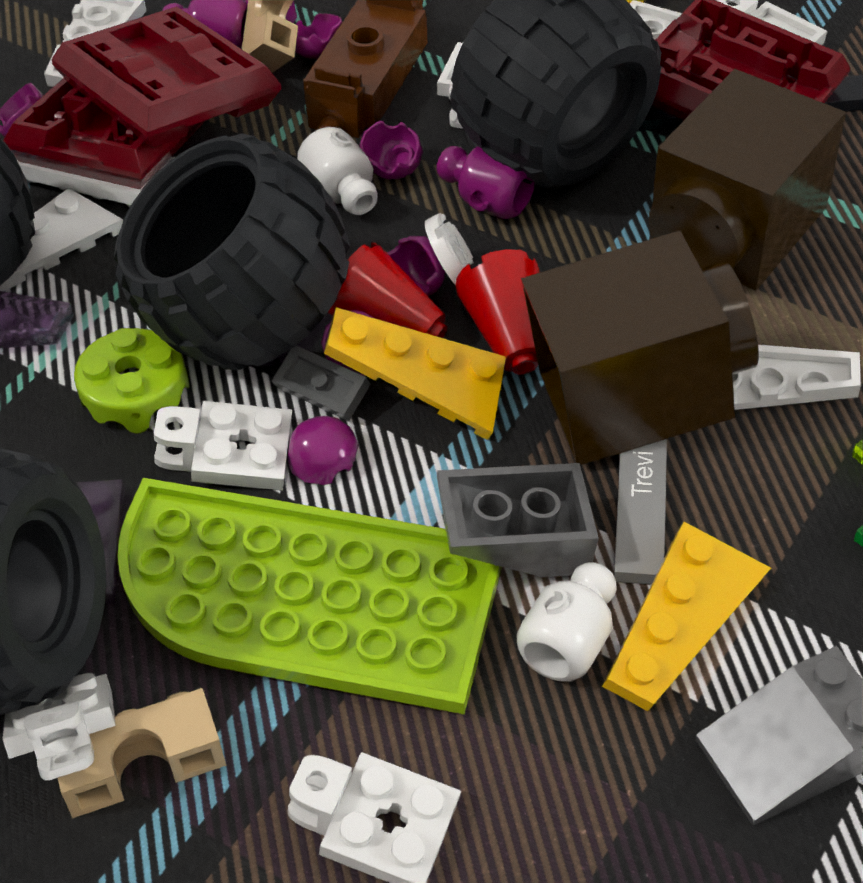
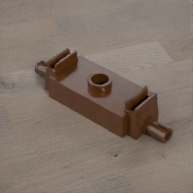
[303,0,428,138]

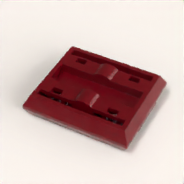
[652,0,851,121]
[51,6,281,148]
[3,78,206,189]

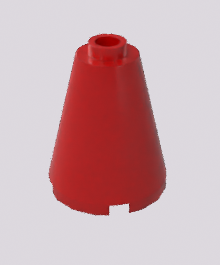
[328,242,448,338]
[456,249,540,375]

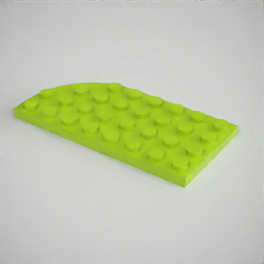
[118,478,502,714]

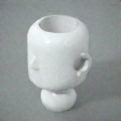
[297,127,378,215]
[517,562,617,681]

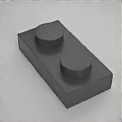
[272,346,371,421]

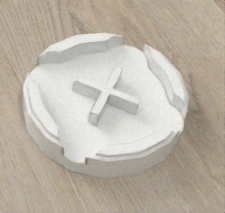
[425,213,474,285]

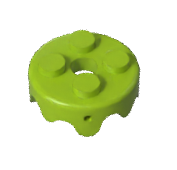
[74,328,189,434]

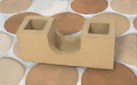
[242,0,298,73]
[58,688,226,818]

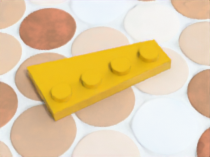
[324,307,506,440]
[602,522,771,711]

